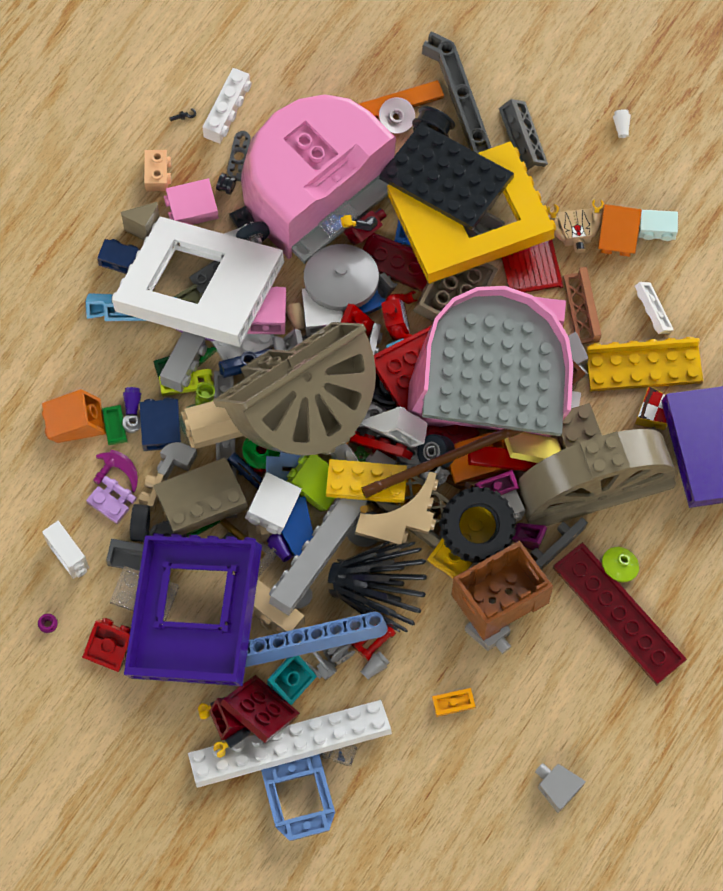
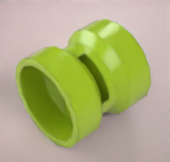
[195,383,215,406]

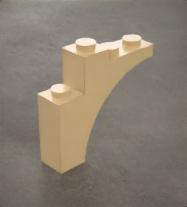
[355,472,439,545]

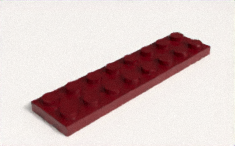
[552,542,687,686]

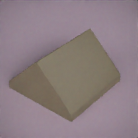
[121,202,160,240]

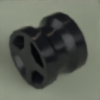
[216,173,237,195]

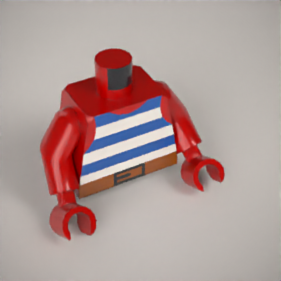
[381,291,418,341]

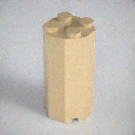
[181,401,244,449]

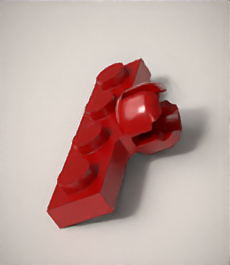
[349,431,413,460]

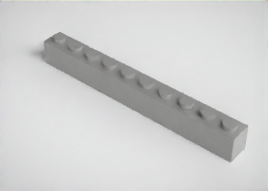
[269,450,397,616]

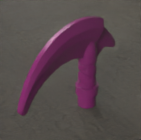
[93,450,138,493]

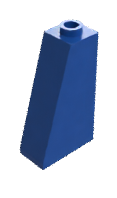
[281,497,314,558]

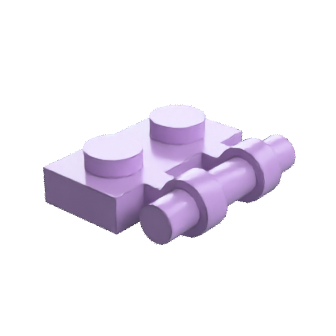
[86,476,137,524]

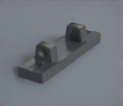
[530,517,588,570]

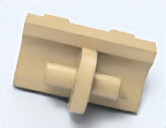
[139,473,165,512]

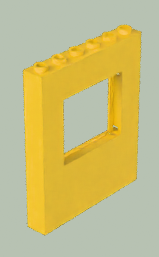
[387,141,556,284]

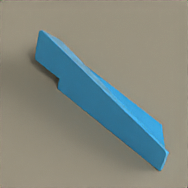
[85,293,177,321]

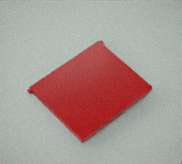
[502,239,563,293]

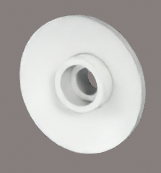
[379,97,415,134]

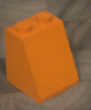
[597,204,642,257]
[42,389,106,443]

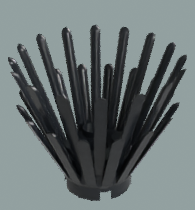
[328,541,427,633]

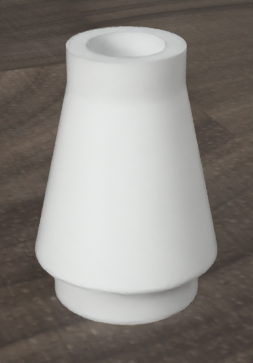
[613,110,631,138]

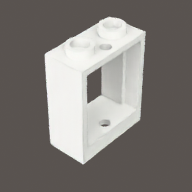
[42,521,89,579]

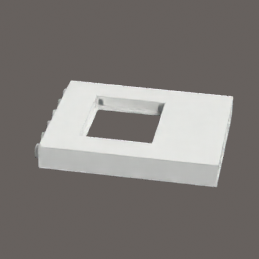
[112,217,284,347]

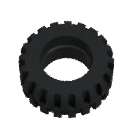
[439,487,516,563]

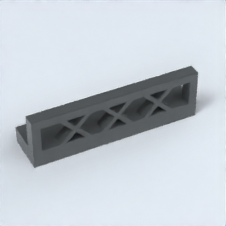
[499,99,548,171]

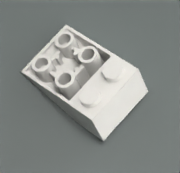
[361,407,428,448]

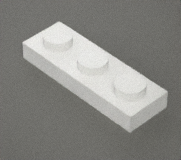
[635,282,674,334]

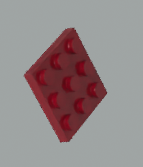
[220,675,300,743]

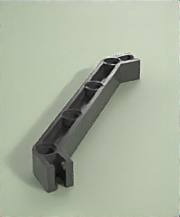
[422,31,496,210]

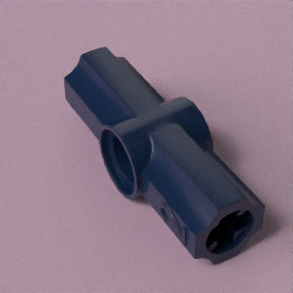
[218,348,272,378]

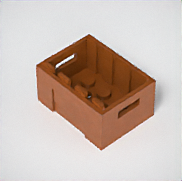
[451,541,553,641]

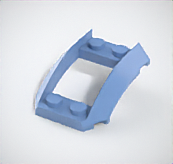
[261,754,335,841]

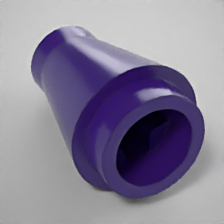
[123,387,142,416]
[267,533,293,562]

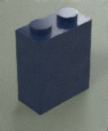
[139,397,181,451]

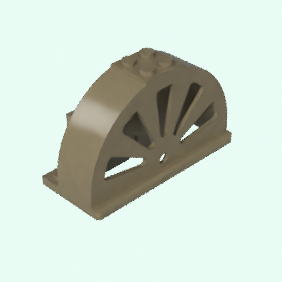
[213,322,376,455]
[510,403,676,526]

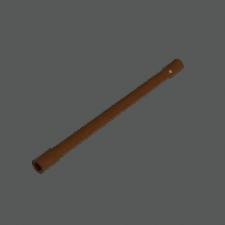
[361,429,525,498]

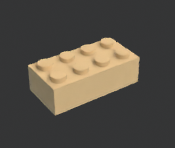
[252,580,305,634]

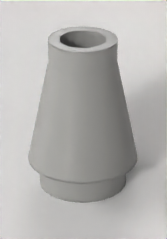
[360,651,390,680]

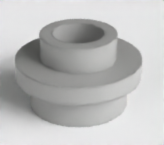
[122,414,141,433]

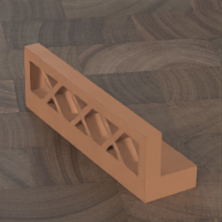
[563,266,602,344]

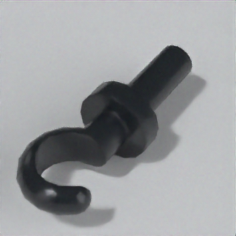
[169,108,196,121]

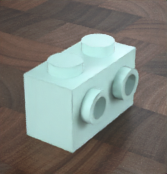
[638,210,678,241]

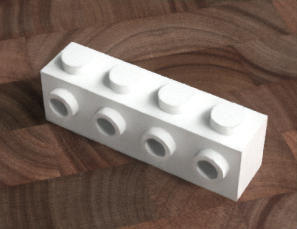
[203,68,252,144]

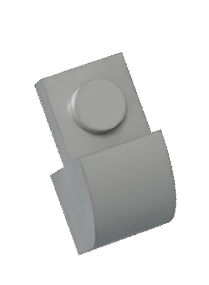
[157,442,197,481]

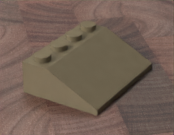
[413,263,498,321]
[153,457,247,535]

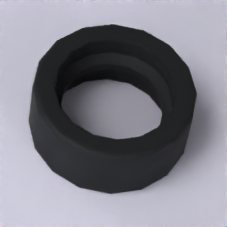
[130,504,150,542]

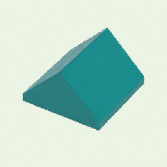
[267,655,317,705]

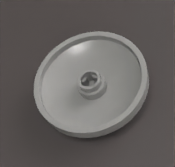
[304,244,379,311]

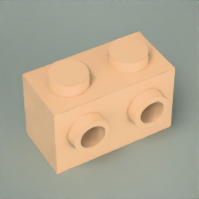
[144,150,171,191]

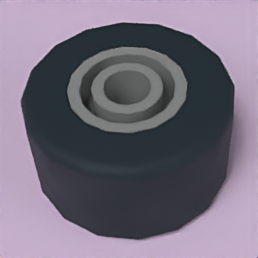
[417,434,455,470]

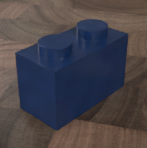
[97,239,140,274]

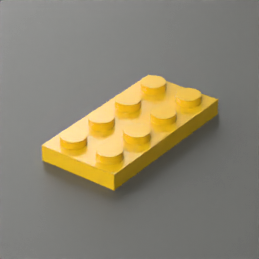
[326,459,407,504]
[427,507,496,578]

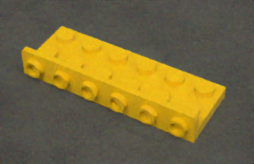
[586,337,704,392]

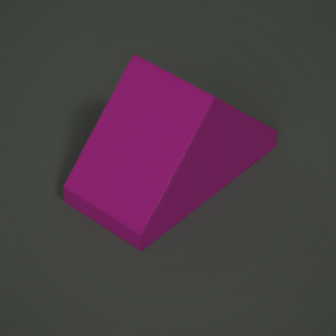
[512,523,547,550]

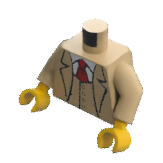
[547,199,604,253]

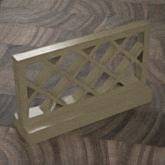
[372,464,449,549]

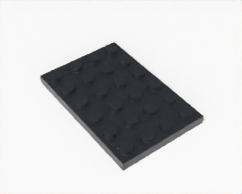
[379,123,514,231]

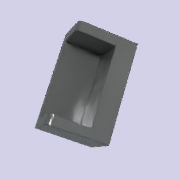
[106,539,144,572]

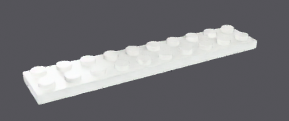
[188,700,392,788]

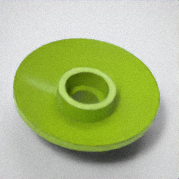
[602,547,639,582]

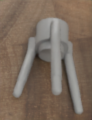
[303,637,337,680]

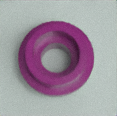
[38,613,58,633]

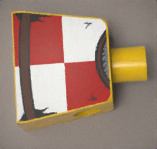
[635,386,667,430]

